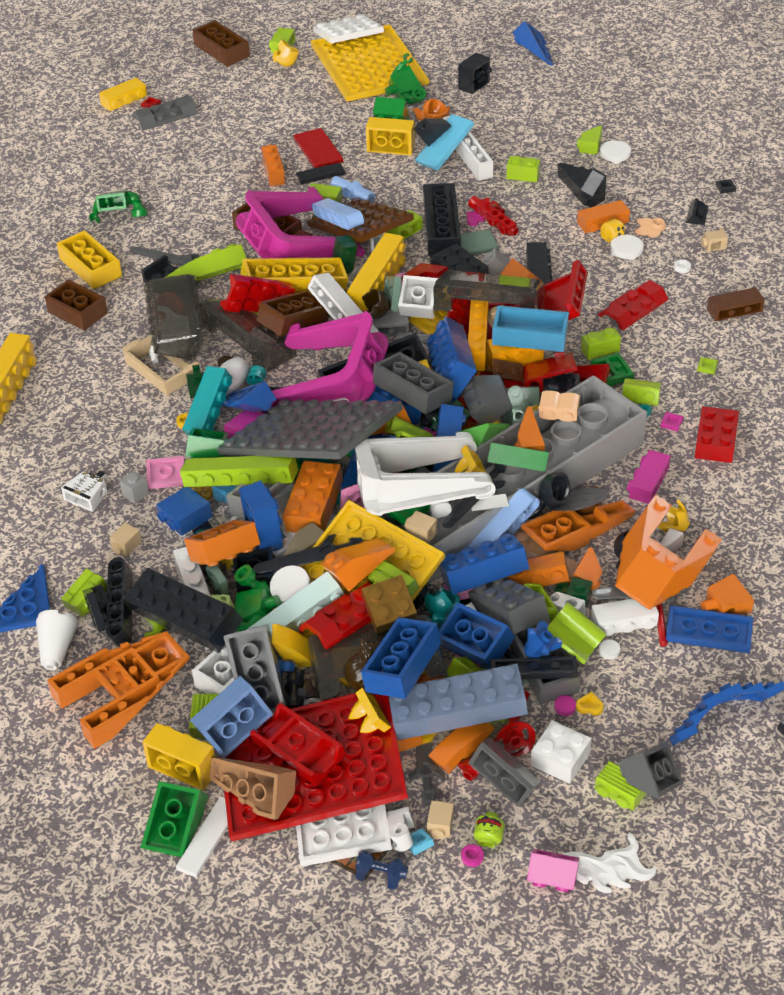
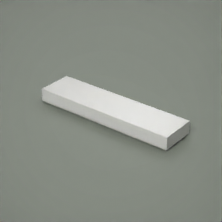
[176,796,228,878]

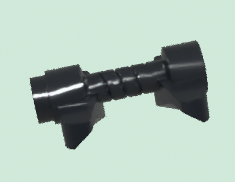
[287,668,306,709]

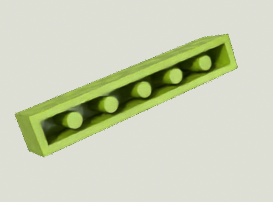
[180,456,299,487]

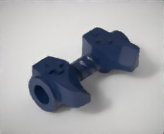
[355,850,408,889]

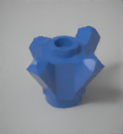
[524,621,562,658]

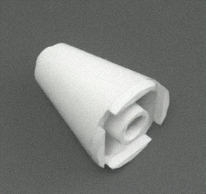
[36,610,78,670]

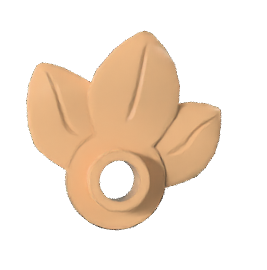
[635,218,666,238]

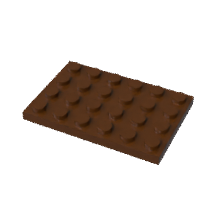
[307,197,414,243]

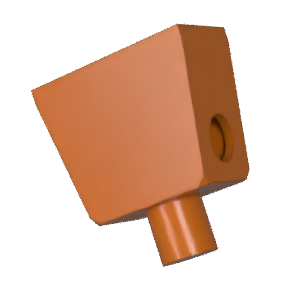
[700,574,754,615]

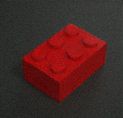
[694,406,739,463]

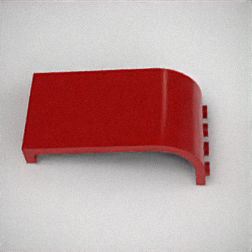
[447,260,588,340]

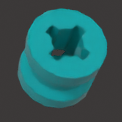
[246,365,267,386]

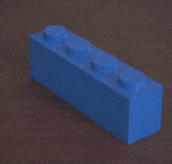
[432,404,466,472]

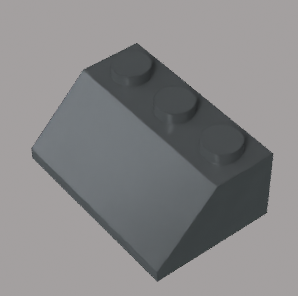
[462,375,513,425]
[468,737,541,807]
[619,742,683,798]

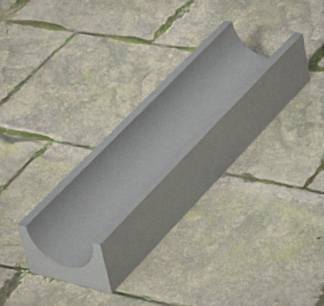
[377,375,647,585]

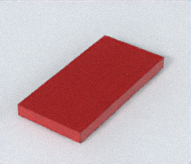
[293,128,343,168]

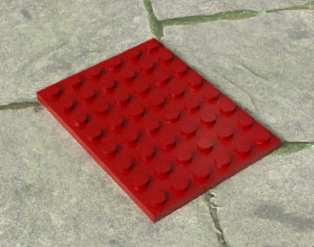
[220,693,409,842]

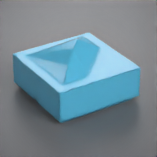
[409,828,434,856]

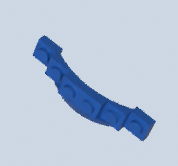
[669,681,784,745]

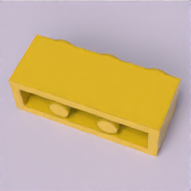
[99,78,147,111]

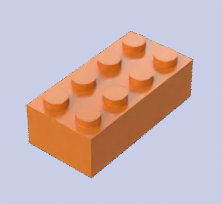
[282,461,343,533]

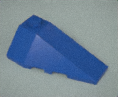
[512,21,554,66]
[222,381,276,412]

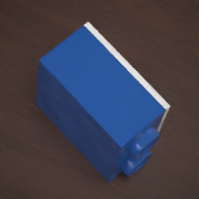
[156,487,213,537]

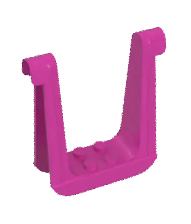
[236,187,365,259]
[261,311,388,414]

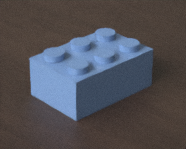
[190,676,273,758]

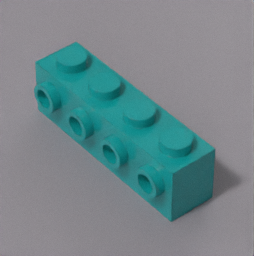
[182,366,233,436]

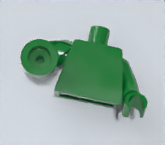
[385,53,426,105]
[88,190,148,223]
[234,565,281,631]

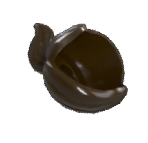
[362,289,390,320]
[343,638,374,692]

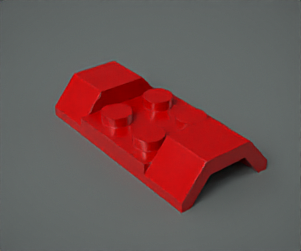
[597,280,668,331]
[299,582,372,650]

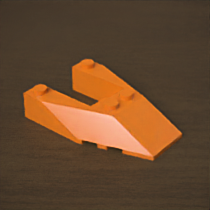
[615,495,722,610]
[47,631,190,749]

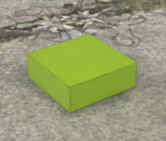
[697,357,718,375]

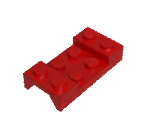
[220,274,295,313]
[250,703,346,786]

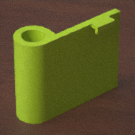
[385,416,433,438]
[547,602,607,664]

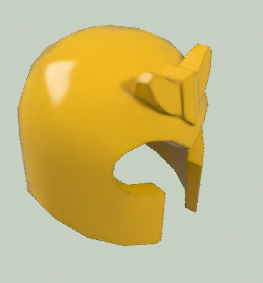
[272,39,300,67]

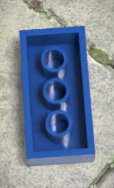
[439,534,530,595]
[361,617,441,699]

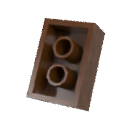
[44,279,108,331]

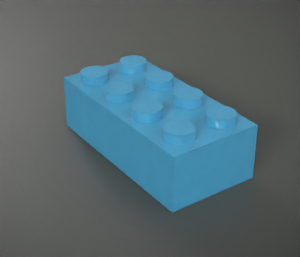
[492,305,569,352]

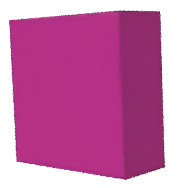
[660,412,684,432]

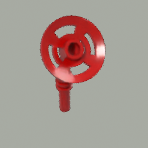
[495,691,536,757]

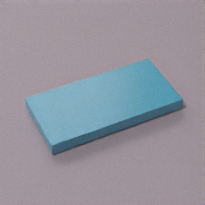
[415,114,475,171]

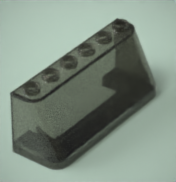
[433,270,545,311]
[144,274,204,361]
[198,299,297,373]

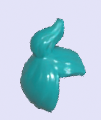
[424,587,460,627]

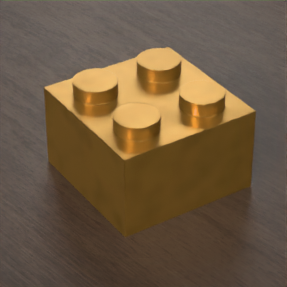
[362,575,417,634]

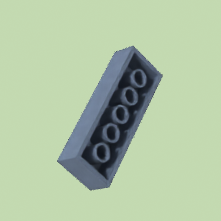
[389,664,528,740]

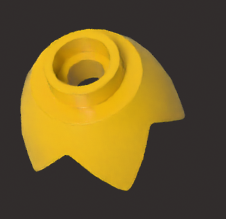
[658,499,690,533]

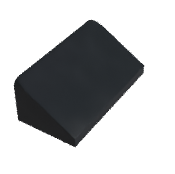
[686,198,709,225]

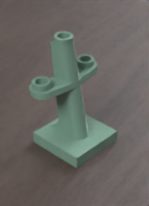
[503,385,540,426]

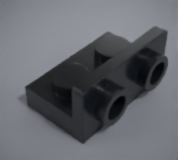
[141,255,178,287]
[82,584,107,632]

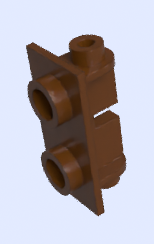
[486,359,523,382]

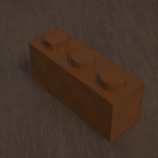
[707,287,765,321]

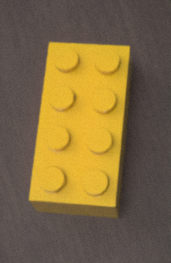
[57,230,122,289]

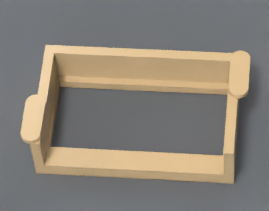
[122,331,199,396]

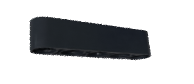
[106,557,133,647]

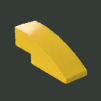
[272,623,315,668]

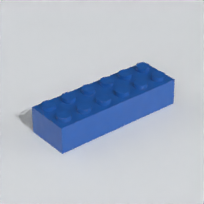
[426,316,477,400]

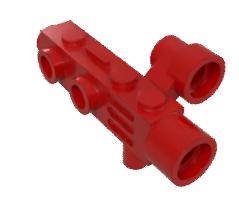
[468,196,519,236]

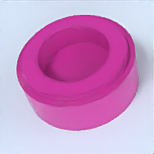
[554,695,576,716]
[461,844,484,867]

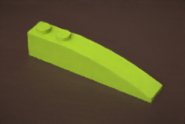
[152,244,247,294]

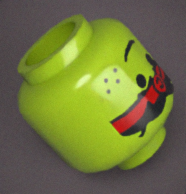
[473,812,505,848]

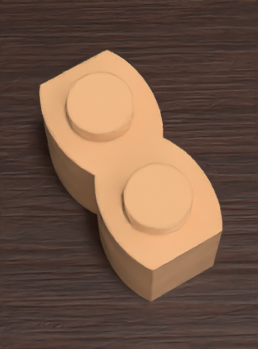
[539,391,580,422]

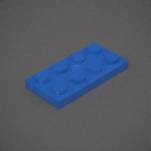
[666,605,753,653]

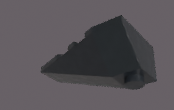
[558,163,607,208]

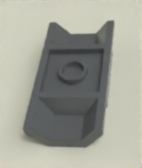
[132,95,198,131]

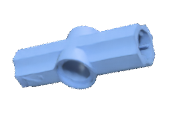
[330,176,375,202]

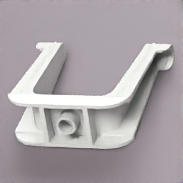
[355,432,496,516]

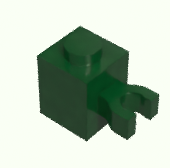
[186,364,204,398]
[554,577,593,609]

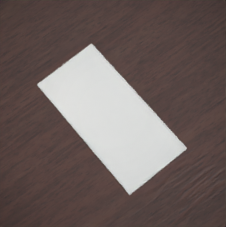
[471,494,509,511]

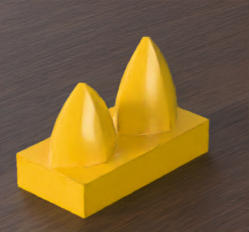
[454,445,487,473]
[349,688,391,733]

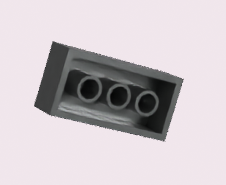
[373,352,454,414]
[468,577,549,634]
[510,618,581,704]
[224,624,287,713]

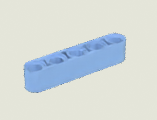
[312,198,364,230]
[468,488,540,548]

